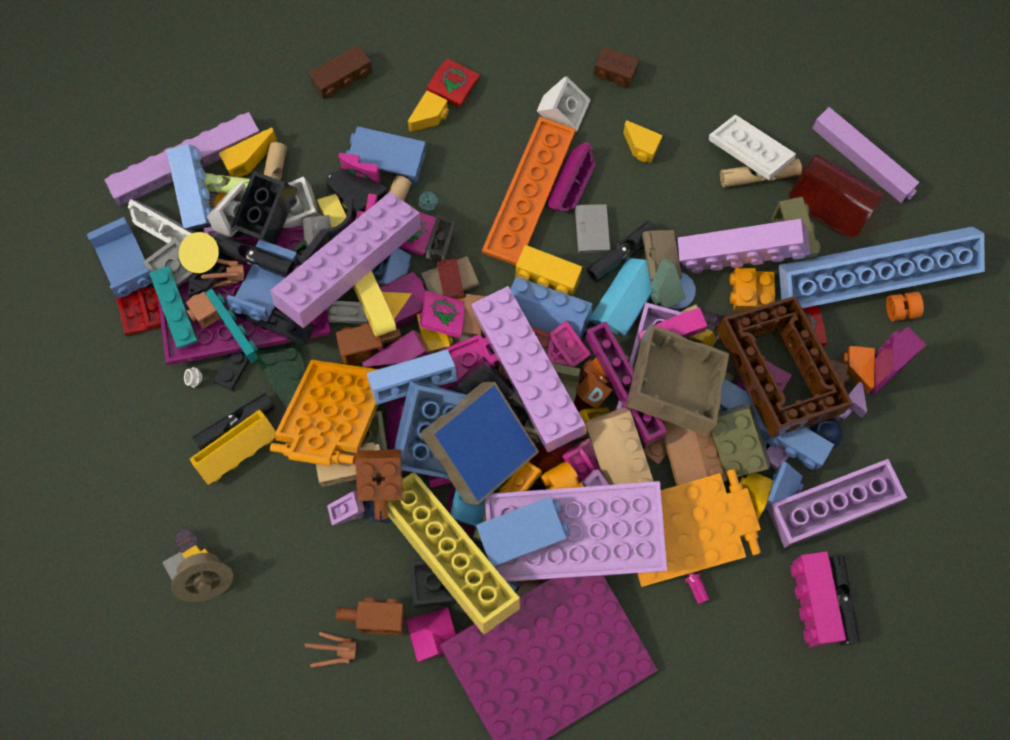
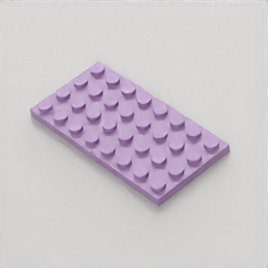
[485,481,667,582]

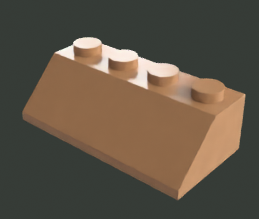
[661,419,727,486]

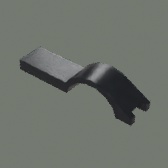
[299,196,356,265]

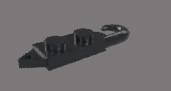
[188,238,246,297]

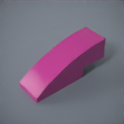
[638,307,707,341]

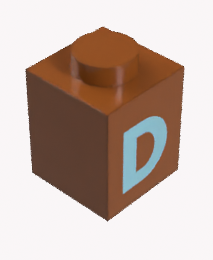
[575,371,612,409]

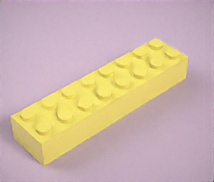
[387,472,520,634]

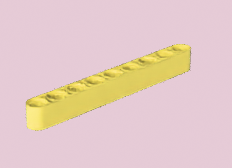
[317,194,396,337]

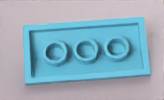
[589,258,652,337]

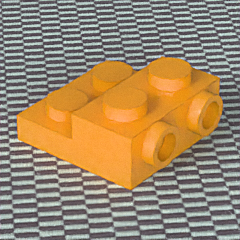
[730,268,775,311]

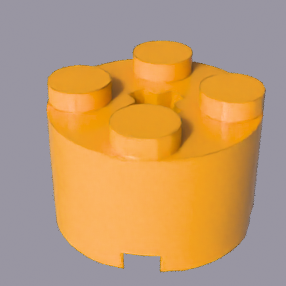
[540,461,584,490]

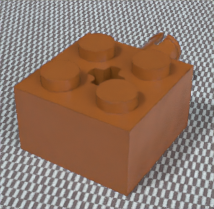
[336,322,401,366]
[355,449,403,520]
[336,598,405,636]

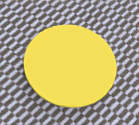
[179,232,219,273]

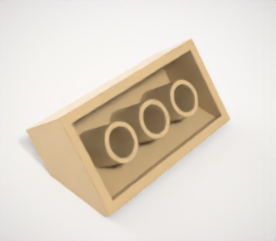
[585,407,654,485]

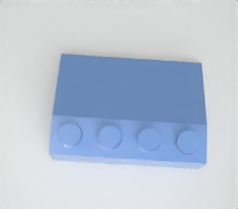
[394,381,467,479]

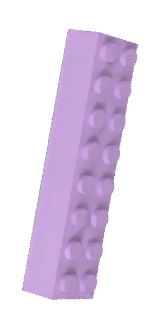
[270,192,421,328]
[471,286,586,452]

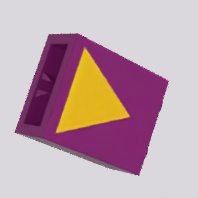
[379,272,426,329]

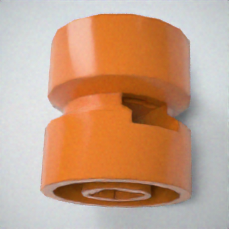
[886,292,924,321]

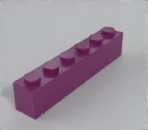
[586,321,667,447]

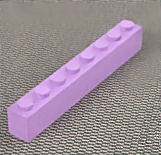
[104,112,260,207]

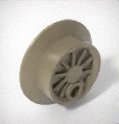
[171,553,233,602]

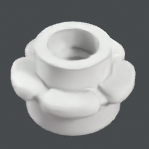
[184,367,202,388]

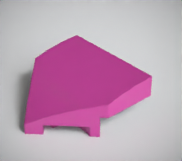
[547,321,590,366]

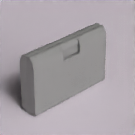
[575,204,611,254]

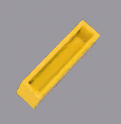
[190,409,276,485]

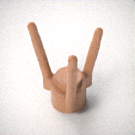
[201,259,244,289]
[304,632,356,668]

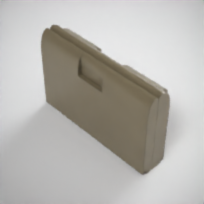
[642,230,682,281]
[421,256,479,297]

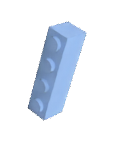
[167,144,212,230]
[367,349,457,405]

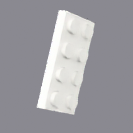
[709,115,796,180]

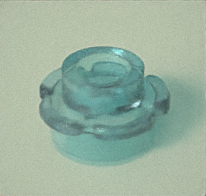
[419,191,438,211]

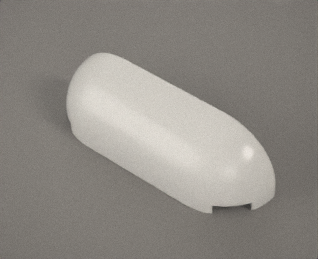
[128,199,196,243]

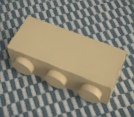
[316,443,381,487]

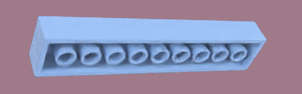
[779,226,985,308]

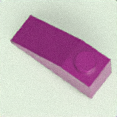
[362,330,431,369]

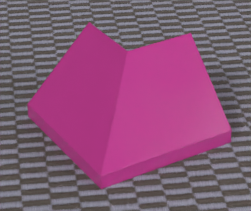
[406,607,456,662]

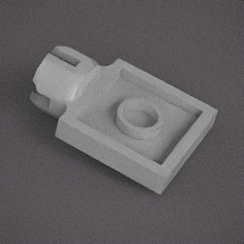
[143,238,193,287]

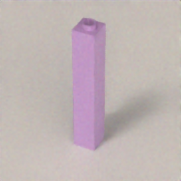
[812,107,919,203]

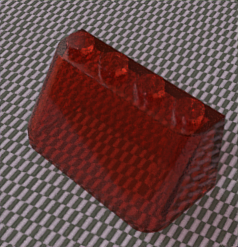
[789,153,884,237]

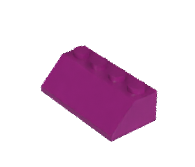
[870,327,926,396]

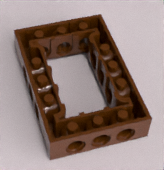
[716,296,853,438]

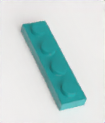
[149,266,198,349]
[205,289,258,363]

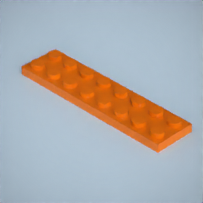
[482,117,576,266]

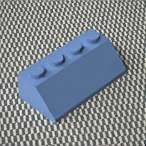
[510,277,592,340]

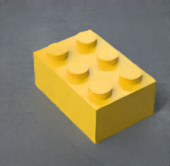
[515,245,582,297]

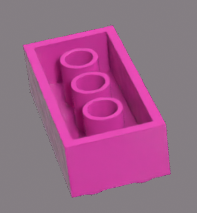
[790,552,846,648]

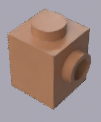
[186,292,221,329]

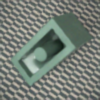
[650,258,686,308]

